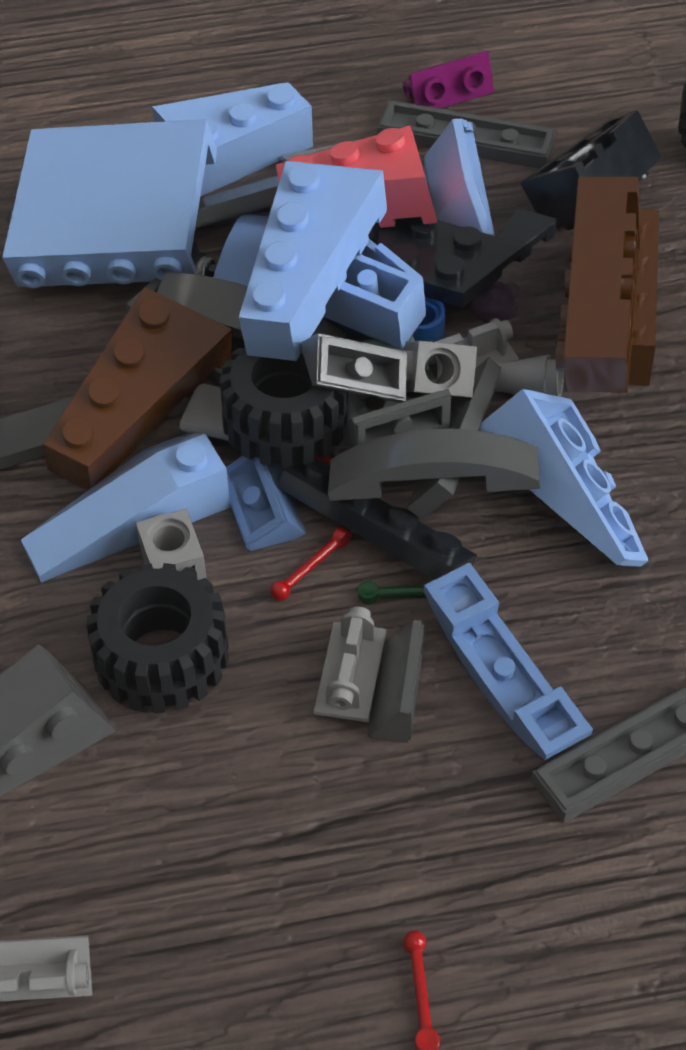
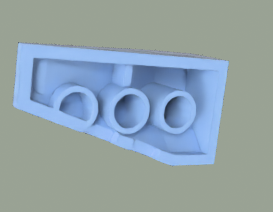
[480,389,649,567]
[21,432,230,583]

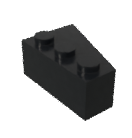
[520,110,662,231]

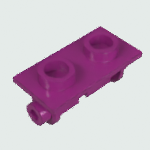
[402,50,494,109]

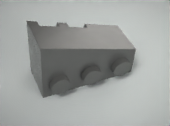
[0,644,116,797]

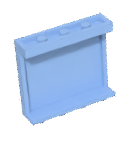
[2,119,217,288]

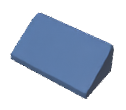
[226,456,306,551]

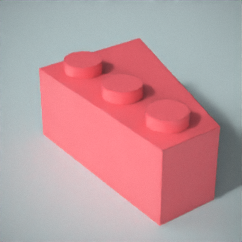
[276,125,438,228]

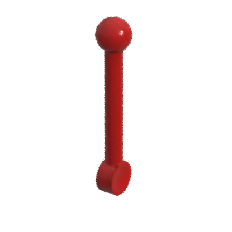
[270,526,352,601]
[403,930,440,1050]

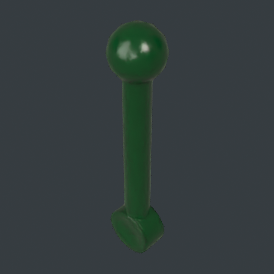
[358,581,426,604]

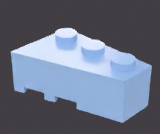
[323,239,426,350]

